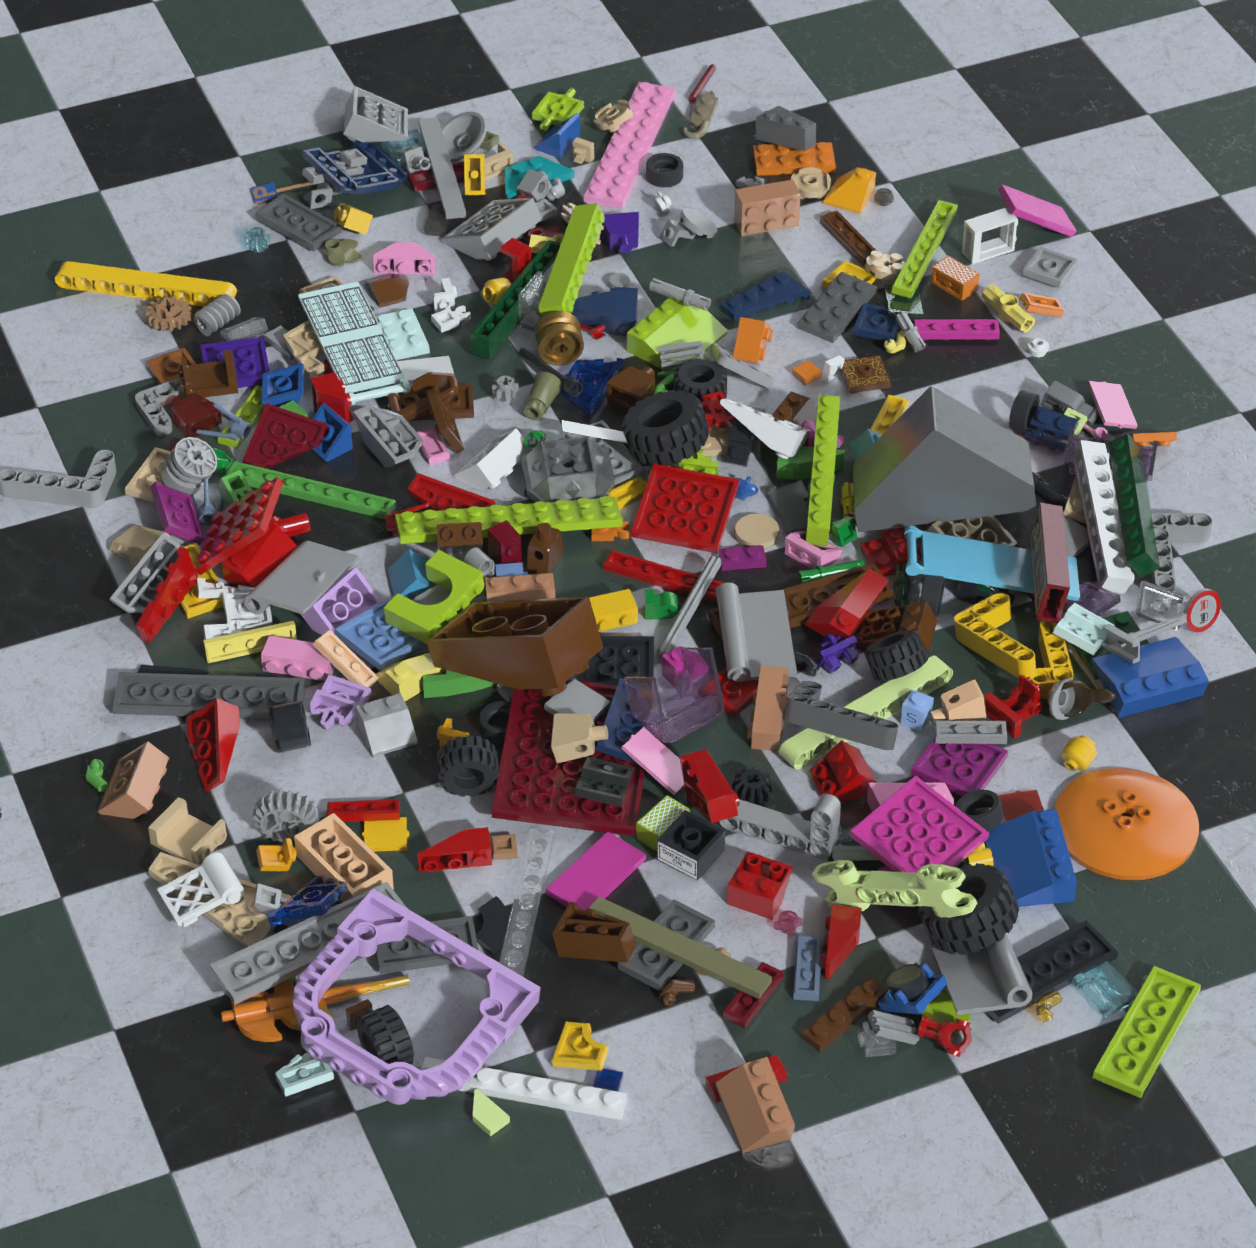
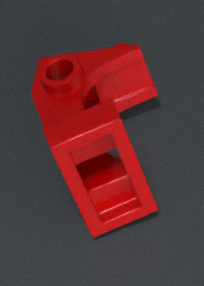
[983,675,1044,739]

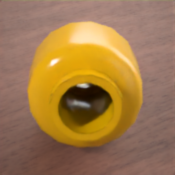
[482,277,512,306]
[1061,735,1097,771]

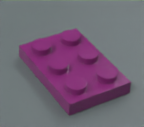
[150,482,205,545]

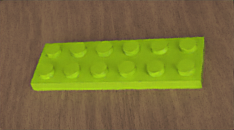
[1093,966,1201,1098]

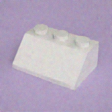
[454,428,531,491]

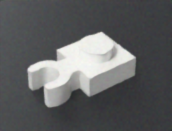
[431,306,471,333]

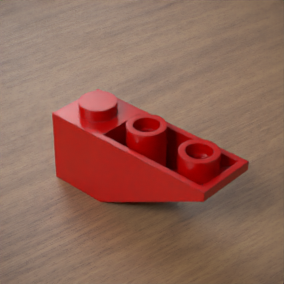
[418,827,492,872]
[821,905,862,979]

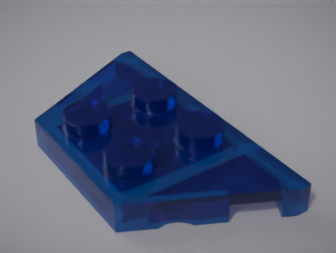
[561,358,623,415]
[268,876,348,926]

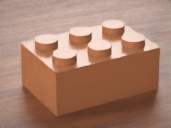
[734,180,800,236]

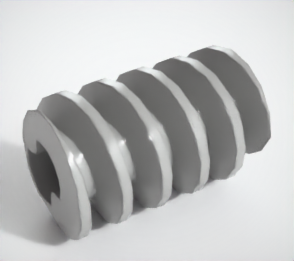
[194,294,241,336]

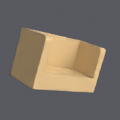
[485,142,514,180]

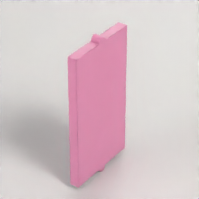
[1088,381,1138,429]
[621,727,685,795]

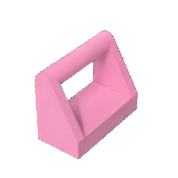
[785,530,842,569]

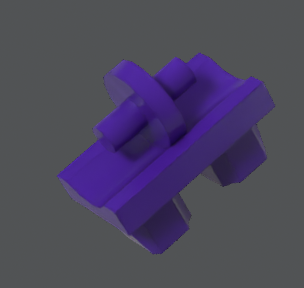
[816,633,860,674]

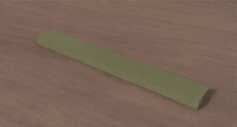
[590,896,772,999]

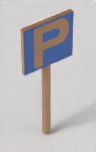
[250,181,313,204]

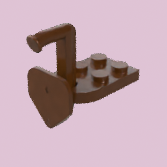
[387,372,465,453]

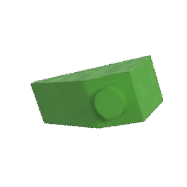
[777,446,845,480]
[217,470,252,507]

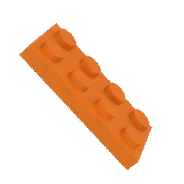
[753,142,836,176]

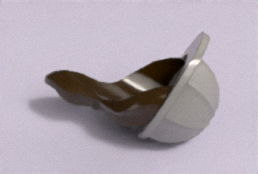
[1047,678,1116,720]

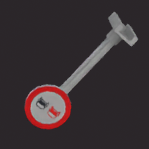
[1102,588,1221,664]

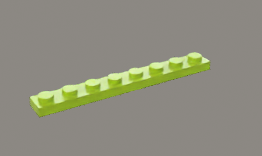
[892,200,958,298]

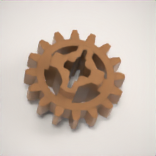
[146,295,192,332]

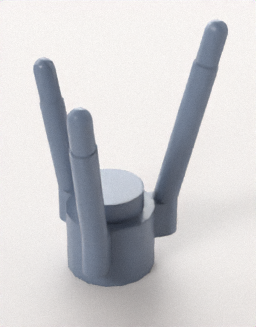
[196,403,251,441]
[191,478,224,525]

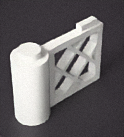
[157,853,244,927]

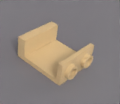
[148,797,227,865]

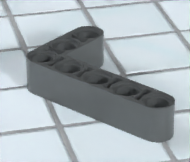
[784,681,899,750]

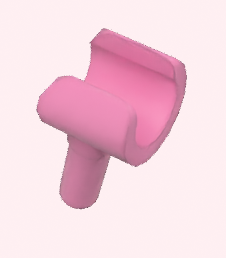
[1083,424,1108,443]

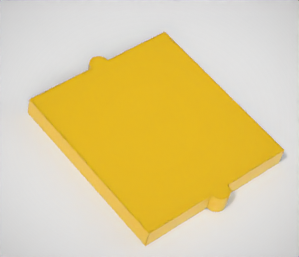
[362,817,409,852]

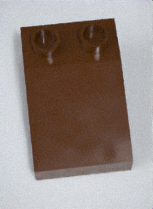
[427,597,603,696]

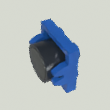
[878,962,948,1014]

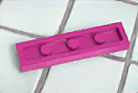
[914,319,1000,340]

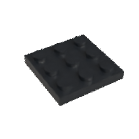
[584,636,654,691]

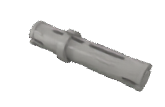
[649,278,711,311]

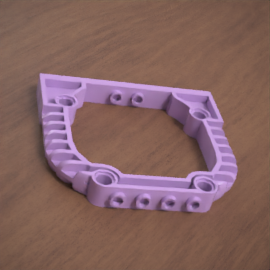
[293,889,541,1105]

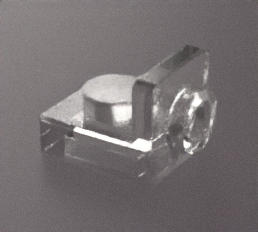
[858,1022,896,1057]

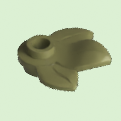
[323,239,361,266]

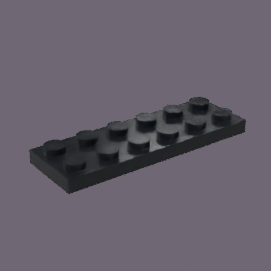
[987,920,1118,1024]

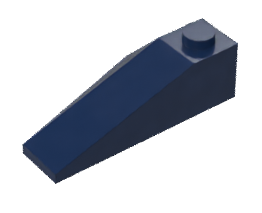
[571,287,638,336]

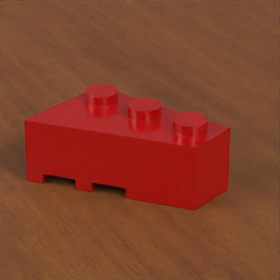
[679,749,740,823]

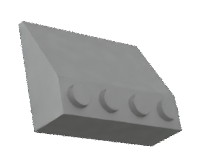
[343,86,408,142]
[441,198,542,261]

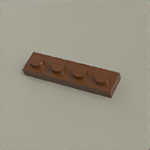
[801,976,889,1052]

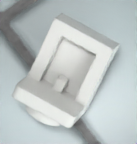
[433,278,457,312]

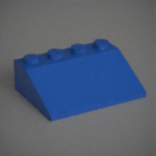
[1091,637,1209,718]
[984,809,1077,907]

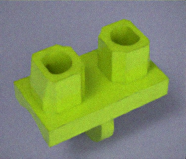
[679,449,719,475]

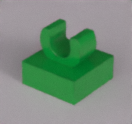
[830,516,858,547]

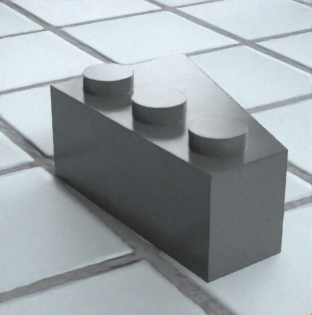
[756,105,816,151]

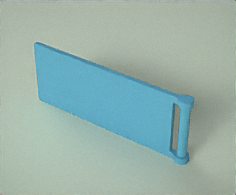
[904,525,1080,601]

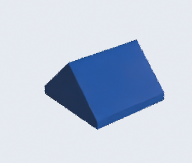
[534,113,580,158]
[262,363,304,407]
[313,403,353,462]

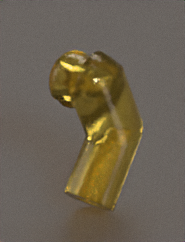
[1035,991,1062,1023]

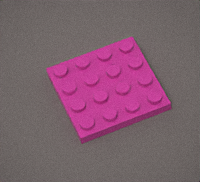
[850,776,989,873]

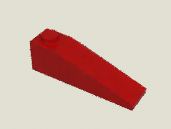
[805,569,889,641]
[186,698,240,792]

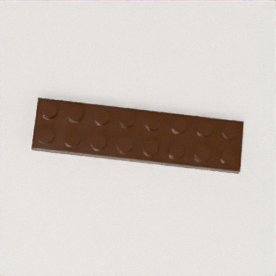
[708,563,894,641]

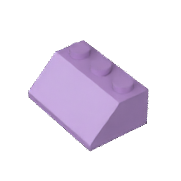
[301,567,382,635]

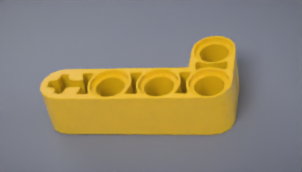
[1031,621,1073,699]

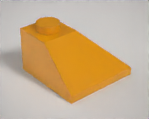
[823,167,876,214]

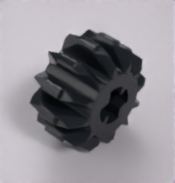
[732,766,773,806]

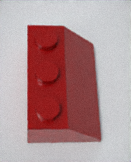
[222,521,298,588]

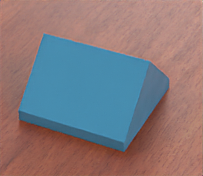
[388,549,438,600]

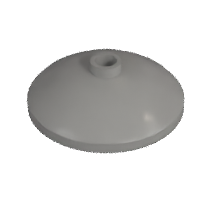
[441,111,487,162]

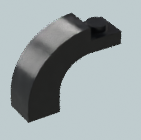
[725,405,766,467]

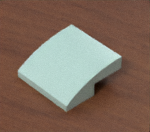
[1053,603,1114,655]

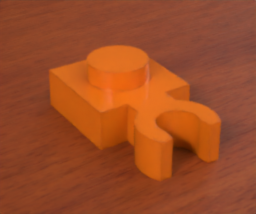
[592,521,629,541]

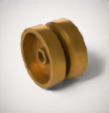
[535,311,584,366]

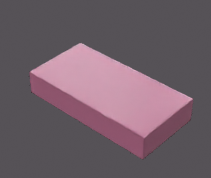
[417,427,450,465]

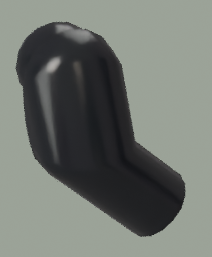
[794,651,820,677]

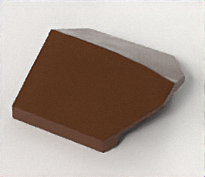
[365,274,409,308]

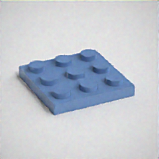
[335,599,426,671]

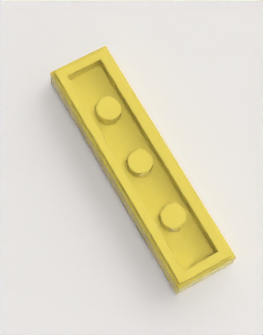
[203,621,297,663]

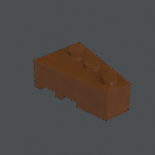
[552,901,636,963]

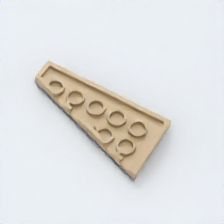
[149,852,292,947]

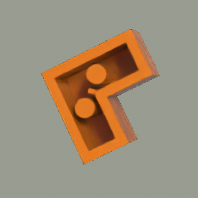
[733,317,773,365]

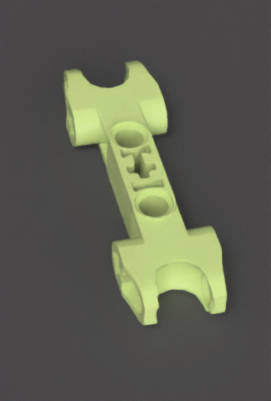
[812,860,977,918]

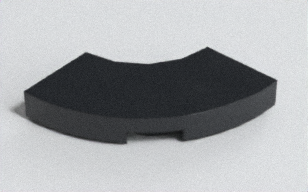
[476,896,509,955]

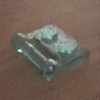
[1071,961,1138,1018]

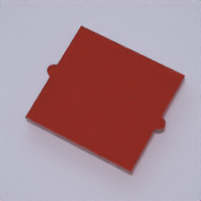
[998,790,1044,822]

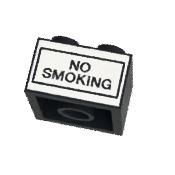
[657,810,725,880]

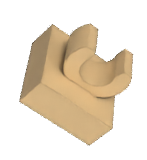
[573,137,594,164]

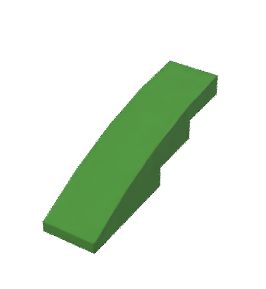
[423,670,497,698]

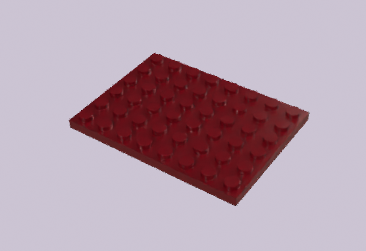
[491,680,656,836]

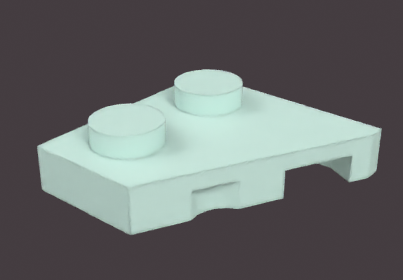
[275,1052,334,1097]

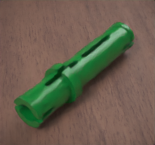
[797,559,865,584]

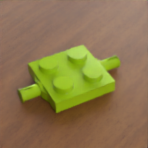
[532,88,584,131]

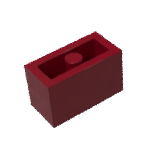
[487,520,522,567]

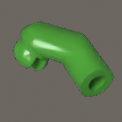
[86,759,108,792]

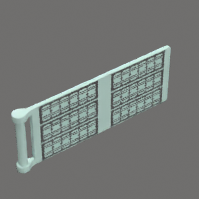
[299,282,411,406]

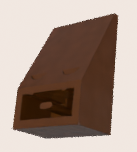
[856,601,938,652]

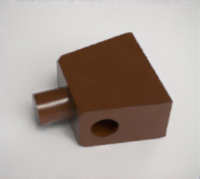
[607,366,655,408]
[527,523,564,575]

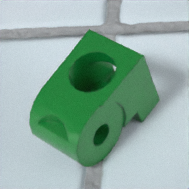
[645,589,678,620]

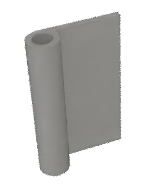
[244,541,359,615]
[716,583,797,682]
[930,934,1033,1015]

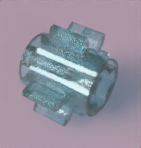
[244,227,270,253]

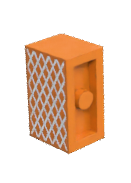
[931,256,980,301]

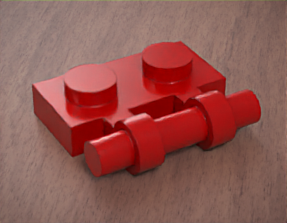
[701,391,735,432]

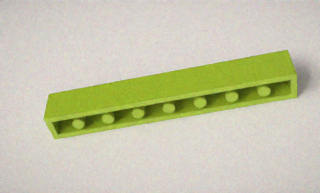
[538,203,604,317]
[806,394,840,546]

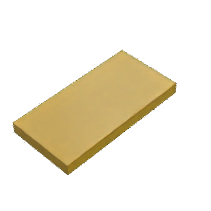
[179,543,224,618]

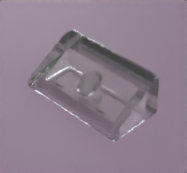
[220,317,269,341]

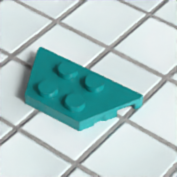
[505,156,575,199]

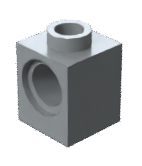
[517,169,552,202]

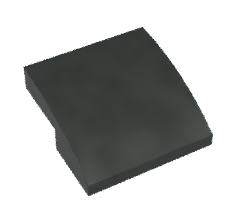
[574,757,634,807]

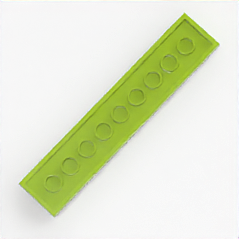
[395,496,623,544]

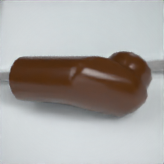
[660,979,695,1006]

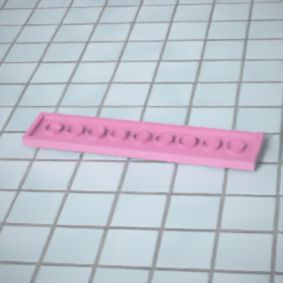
[584,82,676,209]

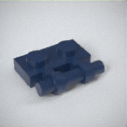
[1024,406,1079,452]

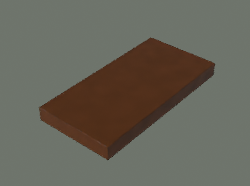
[387,384,474,421]

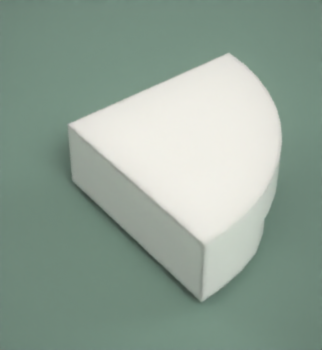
[822,356,845,383]

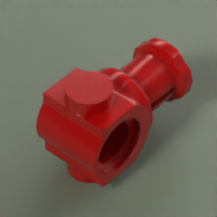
[918,1015,972,1057]

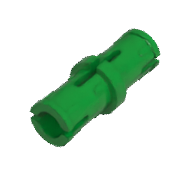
[525,430,546,448]

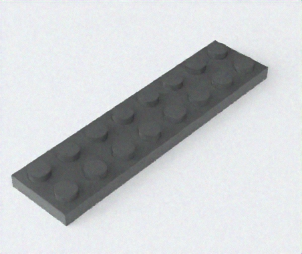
[112,672,305,719]

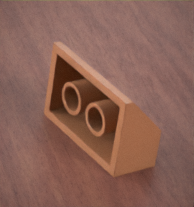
[485,573,555,602]
[98,741,169,819]
[715,1057,795,1153]

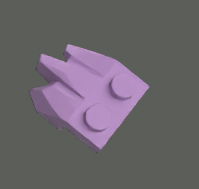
[310,675,372,730]

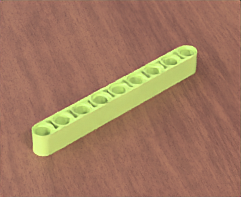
[779,656,953,769]

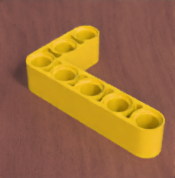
[954,593,1036,679]

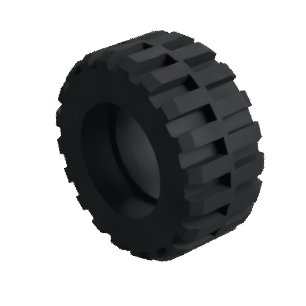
[622,390,709,466]
[918,863,1019,955]

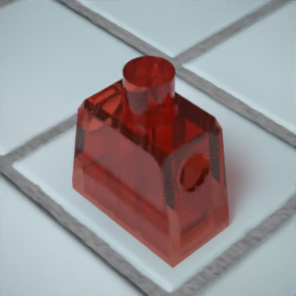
[171,394,222,438]

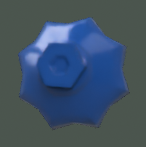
[735,476,758,500]

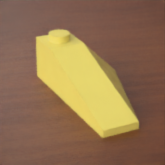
[375,653,446,701]

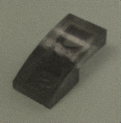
[424,204,451,237]

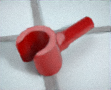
[580,324,606,340]

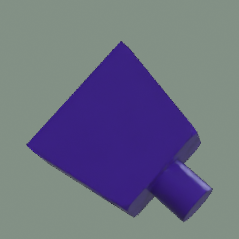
[601,212,639,254]

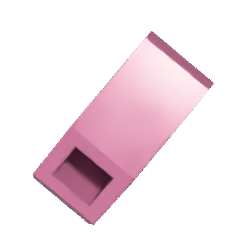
[373,242,436,275]

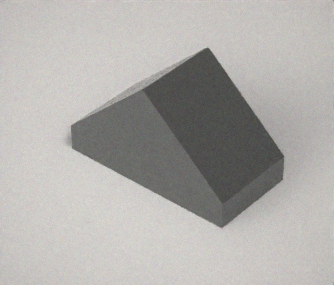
[853,386,1037,532]

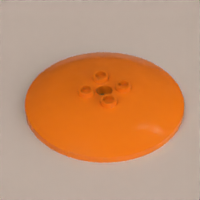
[1054,768,1199,880]

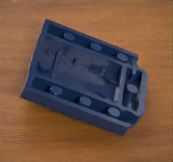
[302,141,407,195]

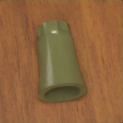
[523,372,563,421]

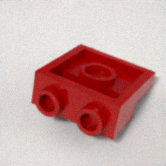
[860,527,921,577]

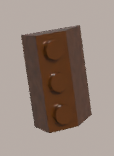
[760,391,817,454]

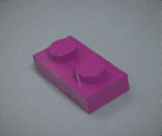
[719,545,766,571]

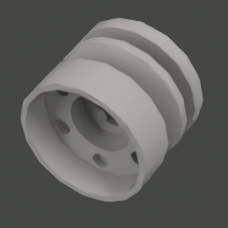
[160,437,217,495]

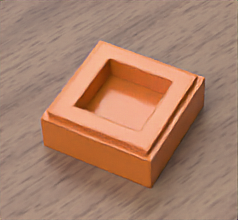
[792,360,822,385]

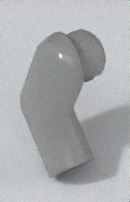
[546,178,565,201]

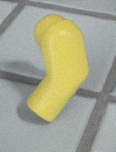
[884,331,906,354]

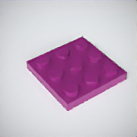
[911,738,1008,797]

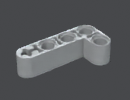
[413,548,495,605]

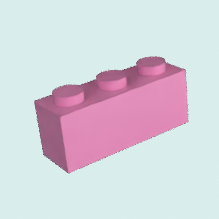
[261,636,335,681]

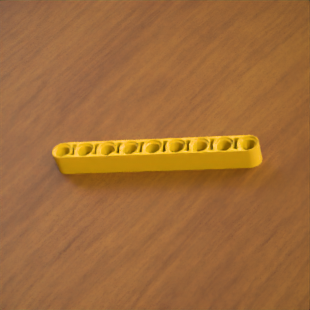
[55,261,237,307]

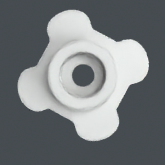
[654,191,672,213]

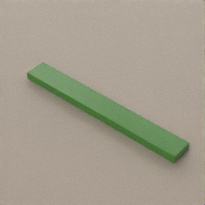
[225,461,396,519]

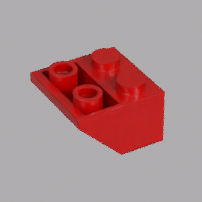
[311,372,353,425]
[809,740,877,803]
[727,851,793,920]

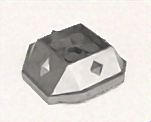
[521,436,615,502]

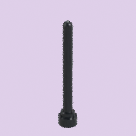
[519,348,583,398]

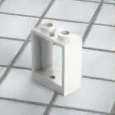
[962,207,1018,264]

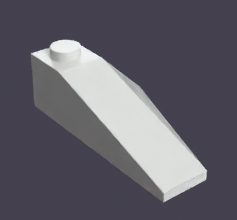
[720,399,811,459]

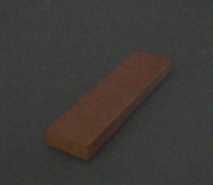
[820,210,877,266]

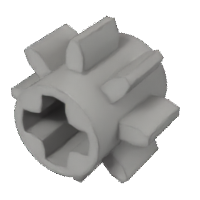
[492,376,519,402]

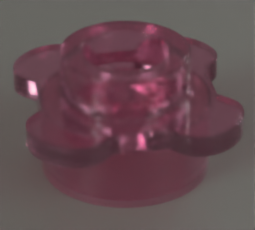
[773,910,803,936]

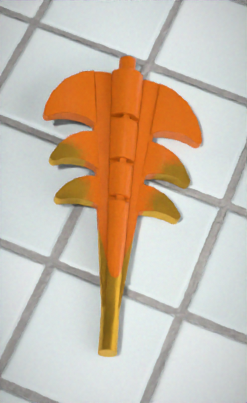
[221,975,410,1042]

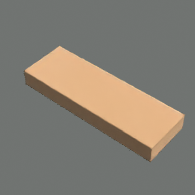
[313,630,379,687]

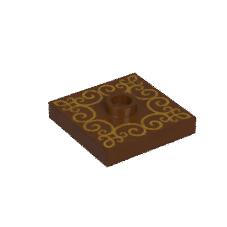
[840,355,891,393]

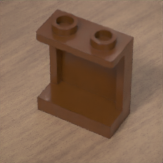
[178,350,238,400]
[436,522,483,553]

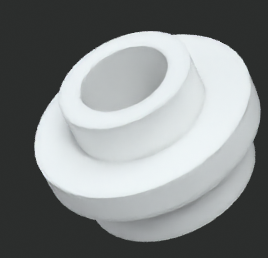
[1028,338,1049,357]

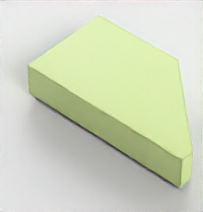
[473,1089,510,1137]

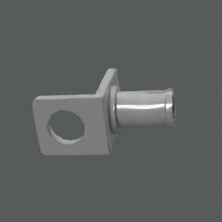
[395,145,431,174]
[309,180,346,209]

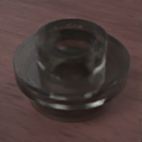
[874,188,894,206]

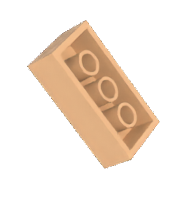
[294,813,394,902]

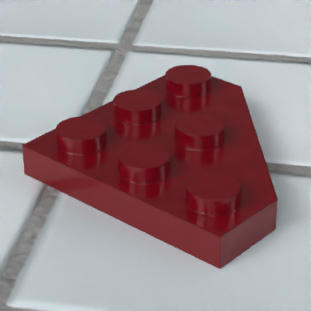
[242,403,328,469]

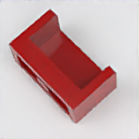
[500,238,532,284]

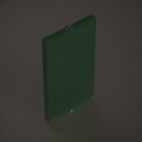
[884,285,923,318]

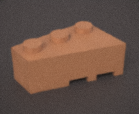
[747,665,789,751]

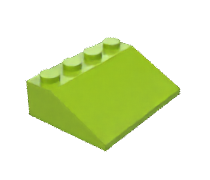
[627,297,728,371]

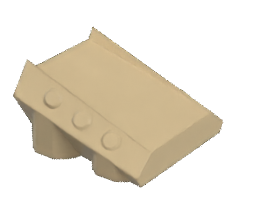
[109,525,170,567]

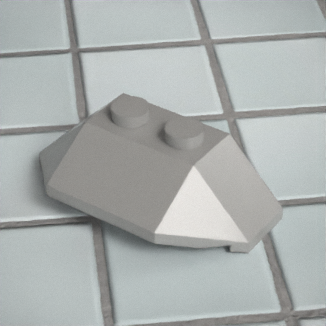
[353,404,423,468]
[110,533,181,613]

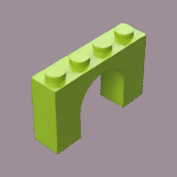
[384,550,484,644]

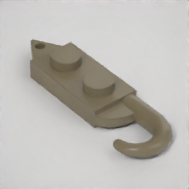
[683,90,719,139]

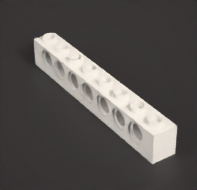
[1073,440,1134,594]

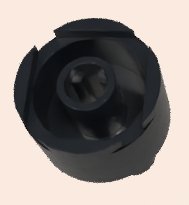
[268,701,311,753]

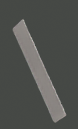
[562,420,627,443]

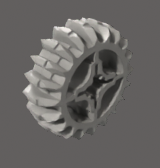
[253,789,319,842]

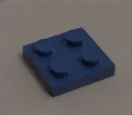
[853,303,904,342]

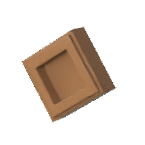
[491,834,518,860]

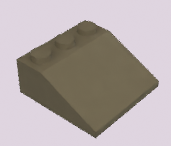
[926,515,1017,547]

